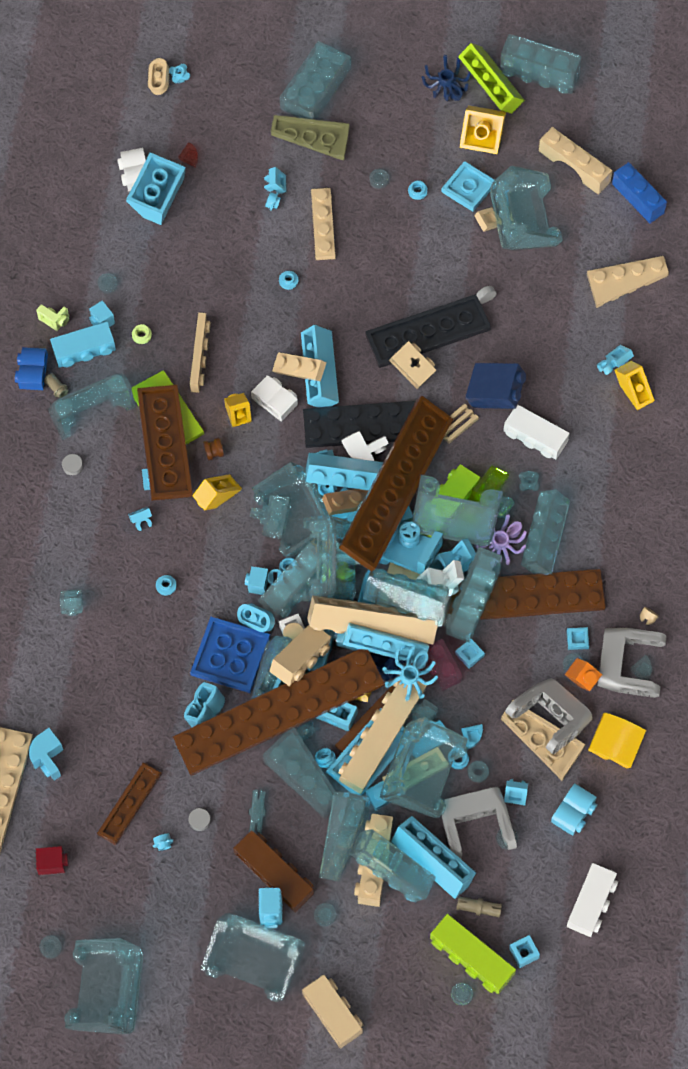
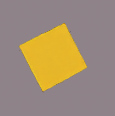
[588,712,646,769]

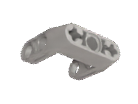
[597,628,666,698]
[505,678,592,754]
[439,787,517,860]

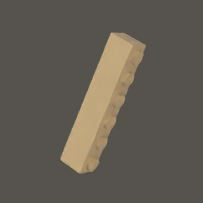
[307,595,439,644]
[338,675,427,794]

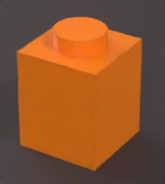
[565,658,602,691]

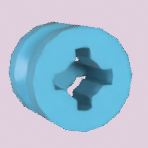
[400,522,420,548]

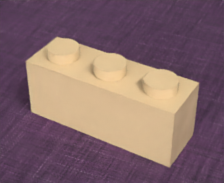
[269,625,331,686]
[302,975,363,1049]

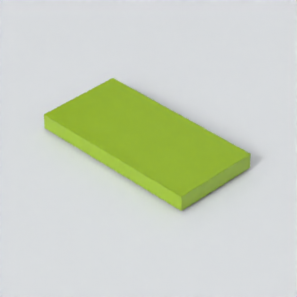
[129,370,204,444]

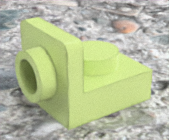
[36,304,69,331]

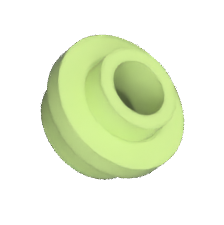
[132,324,152,344]

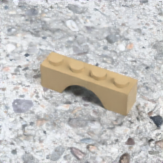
[539,127,612,195]

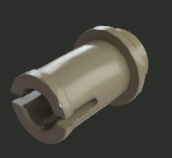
[44,373,68,398]

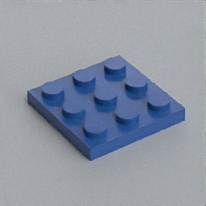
[190,617,270,693]

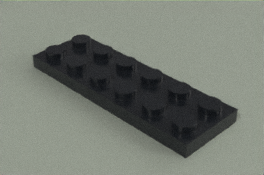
[365,294,491,368]
[303,401,416,448]

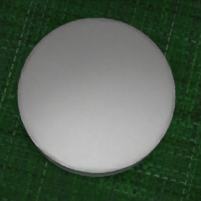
[476,286,497,304]
[62,454,83,475]
[189,808,211,831]

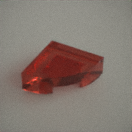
[179,142,198,168]

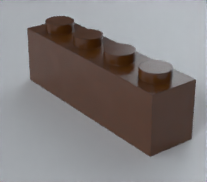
[233,830,314,913]

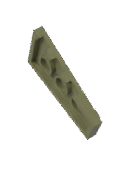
[271,115,350,161]

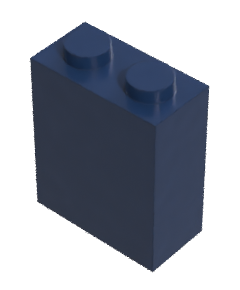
[465,363,526,409]

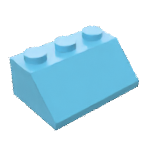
[126,153,186,225]

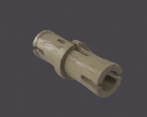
[456,896,502,918]

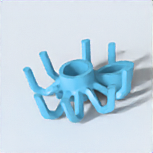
[383,647,438,702]

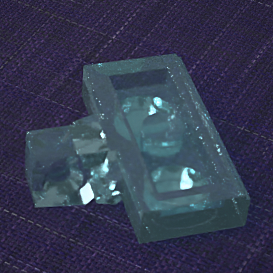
[250,495,291,539]

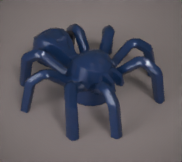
[422,55,471,102]

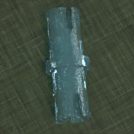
[248,790,266,834]

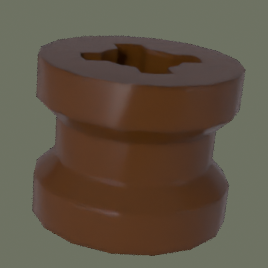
[203,437,224,461]

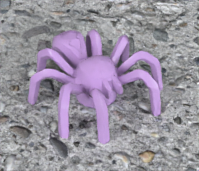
[474,514,527,565]

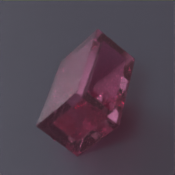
[426,639,462,691]

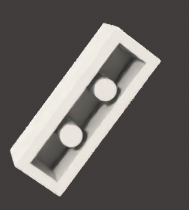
[504,405,569,460]
[567,863,619,937]

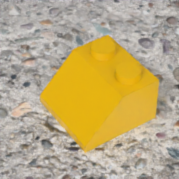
[460,105,506,154]

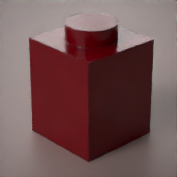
[36,846,69,875]

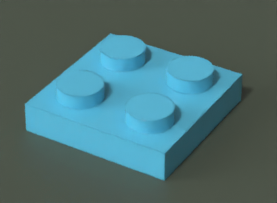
[442,161,496,212]

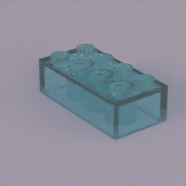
[500,34,581,94]
[280,41,351,120]

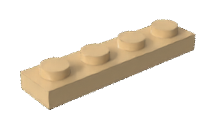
[311,188,335,260]
[190,313,211,393]

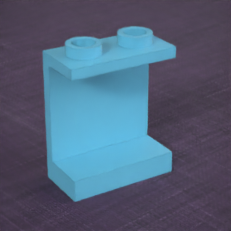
[382,519,443,575]

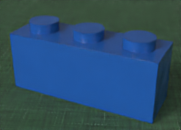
[612,162,667,223]

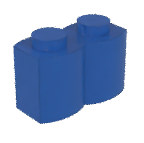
[15,347,48,390]

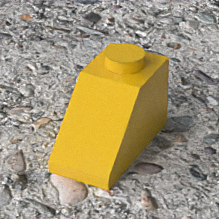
[615,361,654,410]
[224,393,252,427]
[193,474,242,510]

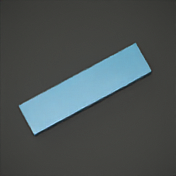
[342,623,429,663]

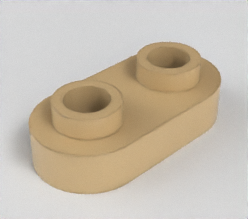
[148,58,169,95]

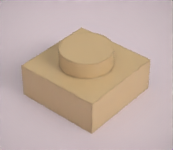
[474,207,502,232]

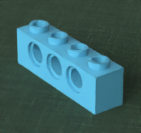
[272,678,358,731]

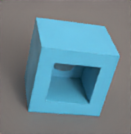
[89,301,115,327]
[245,566,268,595]
[509,935,540,968]

